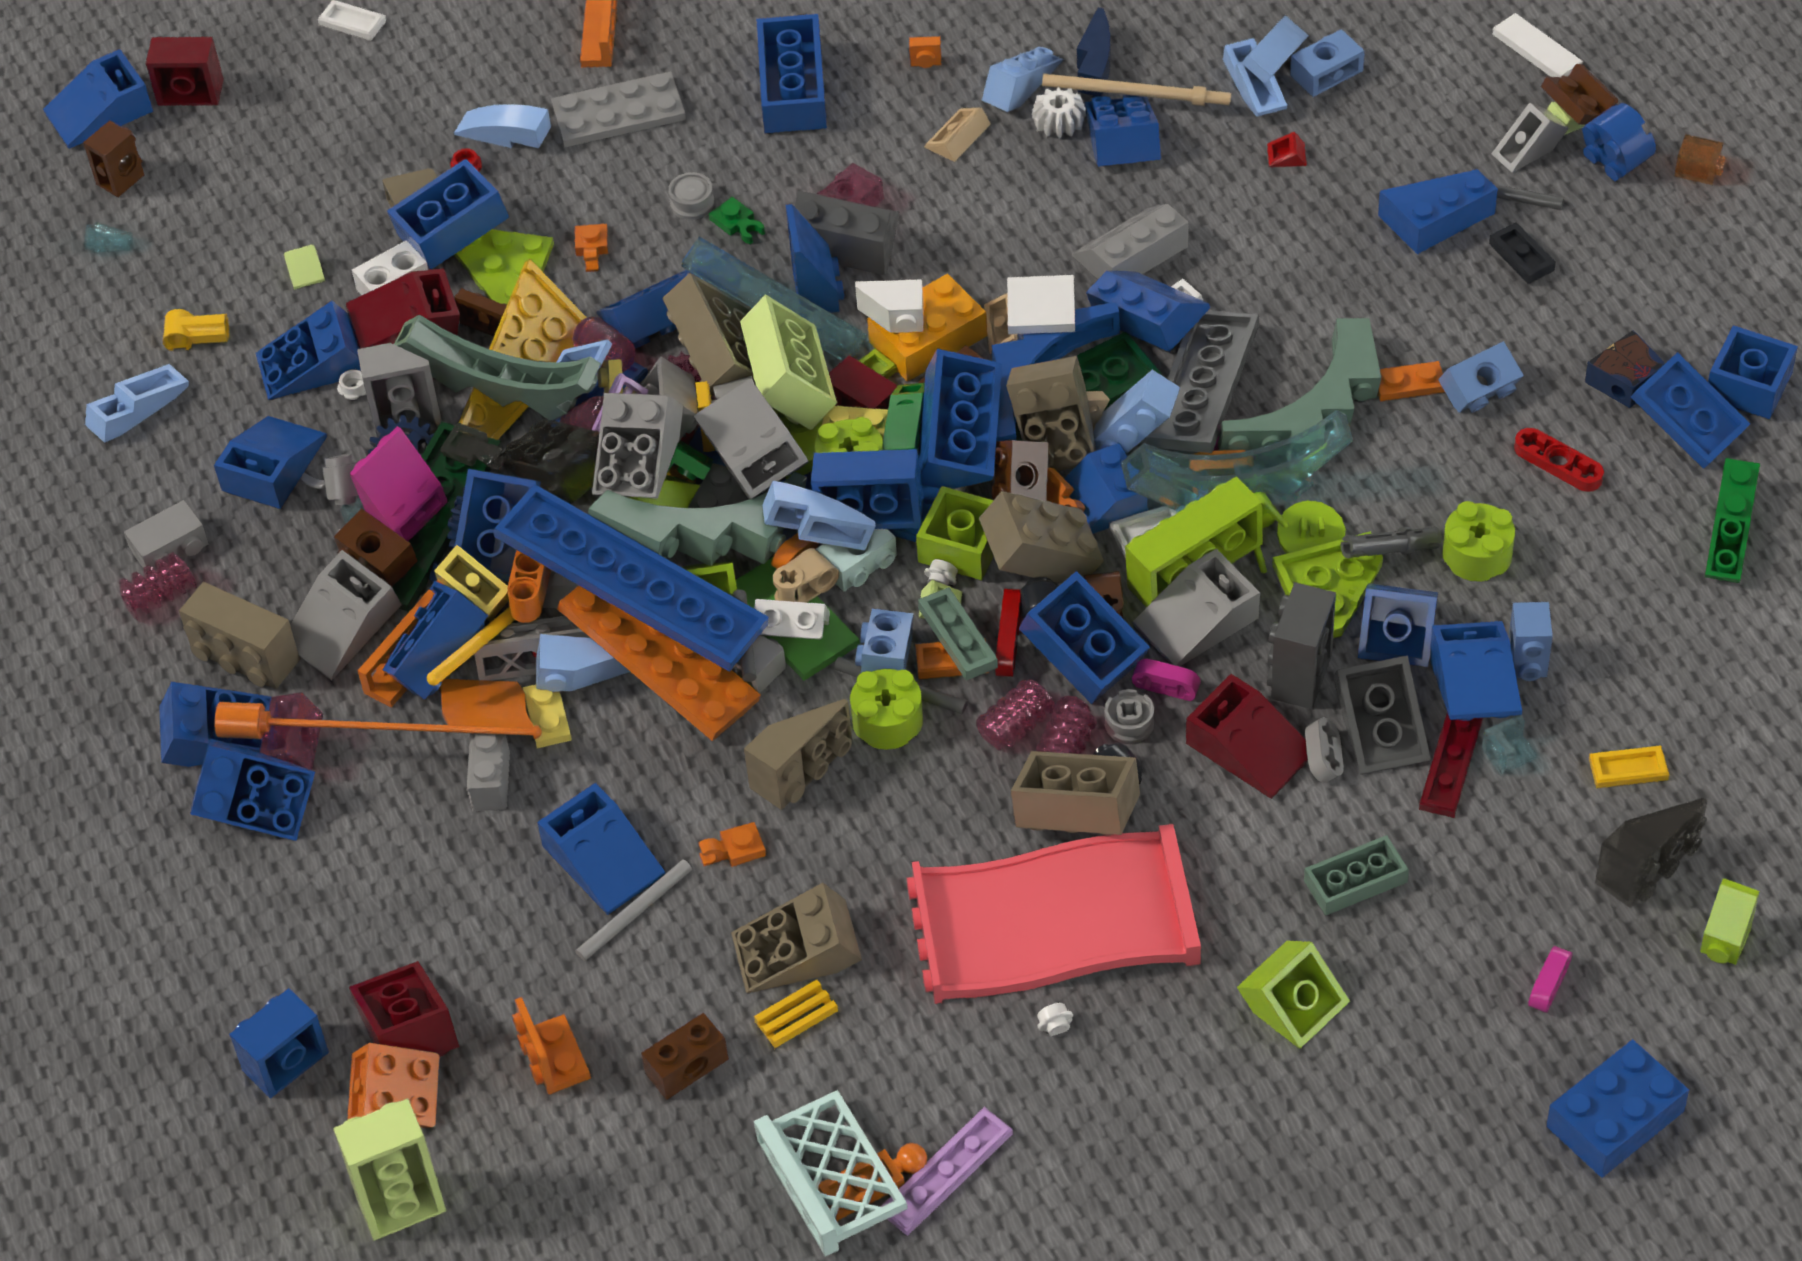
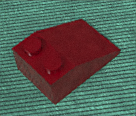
[349,961,459,1057]

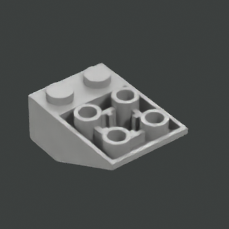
[693,379,808,500]
[592,393,683,498]
[1133,549,1260,667]
[290,550,401,681]

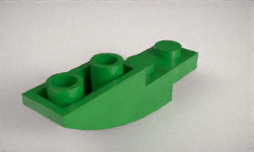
[1705,458,1760,583]

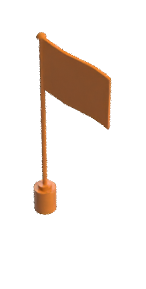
[215,679,542,739]

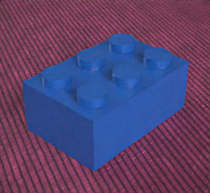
[387,159,510,270]
[811,449,924,529]
[1019,571,1150,705]
[1546,1039,1689,1178]

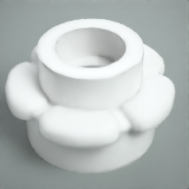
[337,370,366,400]
[924,559,958,586]
[1037,1003,1073,1036]

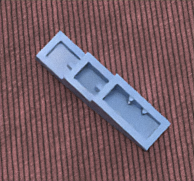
[1242,15,1308,84]

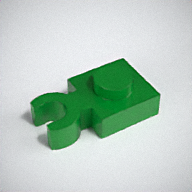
[709,197,765,244]

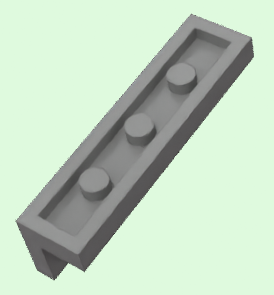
[474,616,590,681]

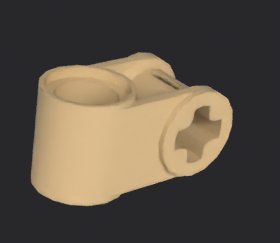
[773,548,839,603]

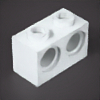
[352,240,428,295]

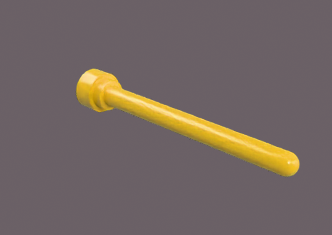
[427,607,515,686]

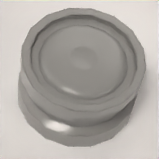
[668,172,714,220]
[1104,689,1154,744]

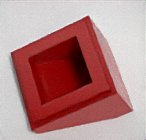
[1267,131,1307,167]

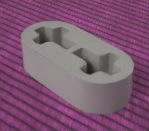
[1305,717,1344,783]

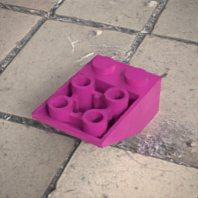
[350,426,448,541]

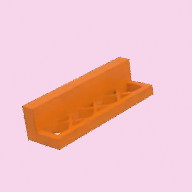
[580,0,618,68]
[357,580,444,708]

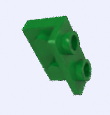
[666,440,713,480]

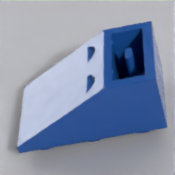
[43,49,153,149]
[1084,95,1161,167]
[256,301,361,400]
[214,416,327,509]
[1430,621,1522,721]
[159,682,277,767]
[190,739,315,841]
[537,782,665,915]

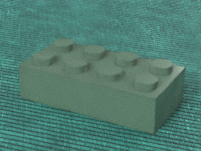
[1304,835,1409,916]

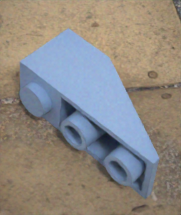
[982,47,1063,112]

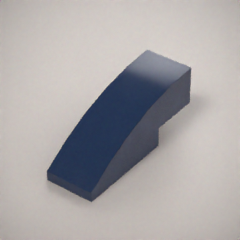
[1076,7,1111,97]

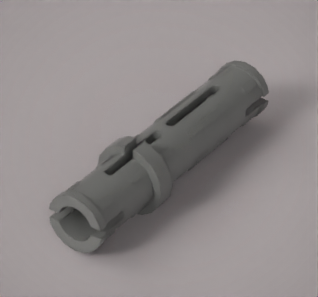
[1341,526,1442,559]

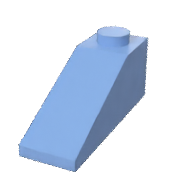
[536,634,630,692]

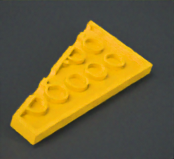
[457,259,598,440]

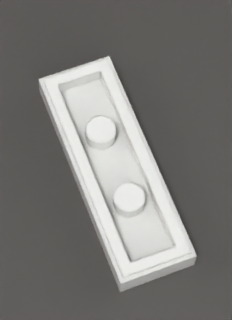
[1493,13,1583,77]

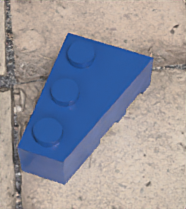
[1378,169,1498,254]
[382,581,488,700]

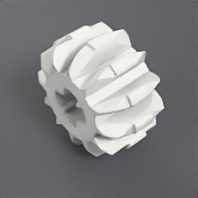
[1032,86,1086,140]

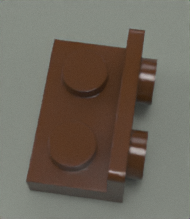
[1541,64,1618,125]
[454,288,507,336]

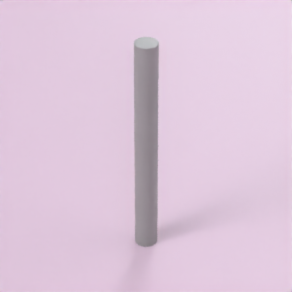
[575,859,692,961]

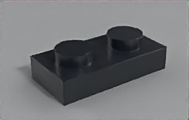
[1489,222,1556,284]

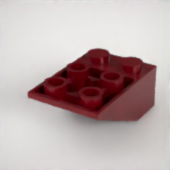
[346,268,460,349]
[1186,673,1308,799]

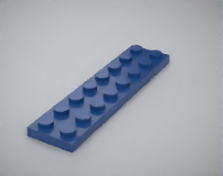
[494,484,769,672]

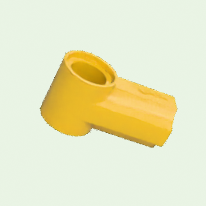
[163,309,229,351]

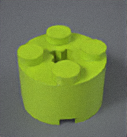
[815,417,883,453]
[1442,501,1515,582]
[850,669,923,749]

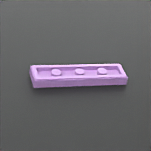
[880,1107,1013,1236]

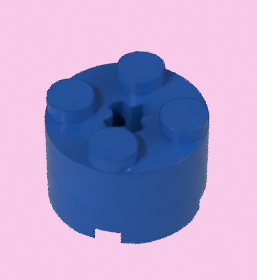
[1582,103,1656,181]

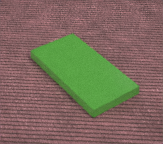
[735,557,860,681]

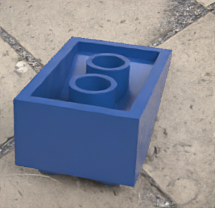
[785,204,844,317]

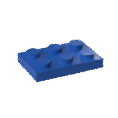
[1631,352,1750,469]

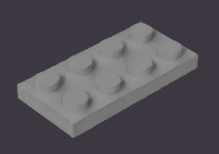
[551,71,686,147]

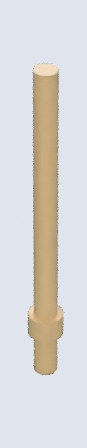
[1042,74,1231,106]

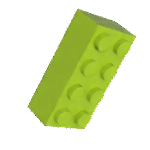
[1125,476,1263,607]

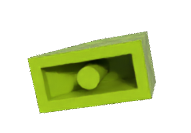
[1700,878,1760,965]

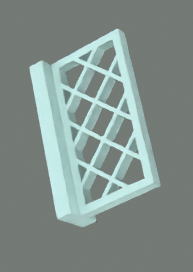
[754,1090,908,1257]

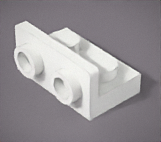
[754,599,830,640]

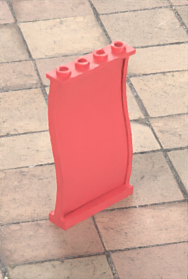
[906,824,1201,1004]

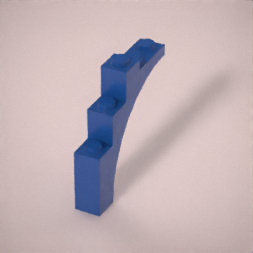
[991,302,1120,441]

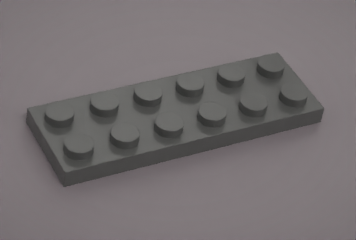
[1145,310,1260,453]

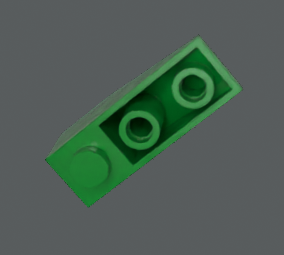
[883,383,925,450]

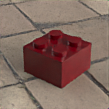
[145,37,224,106]

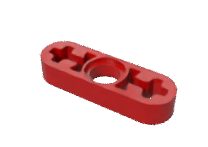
[1514,428,1604,492]
[995,589,1021,677]

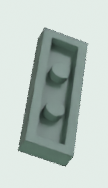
[918,587,998,681]

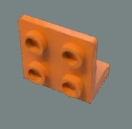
[512,997,591,1095]
[347,1043,439,1128]

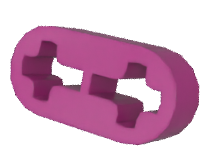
[1131,659,1201,701]
[1528,946,1573,1013]

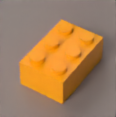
[867,273,987,382]

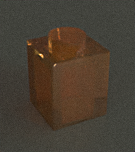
[1674,134,1727,185]

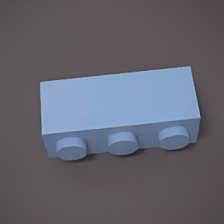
[1093,369,1180,454]

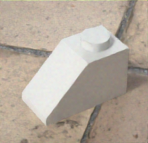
[855,280,923,333]

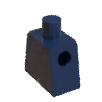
[1585,330,1665,408]

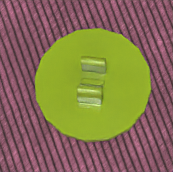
[1277,500,1346,554]

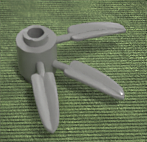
[301,454,358,505]

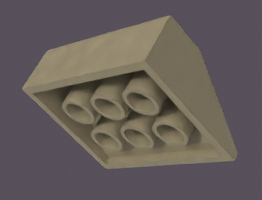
[662,273,756,396]

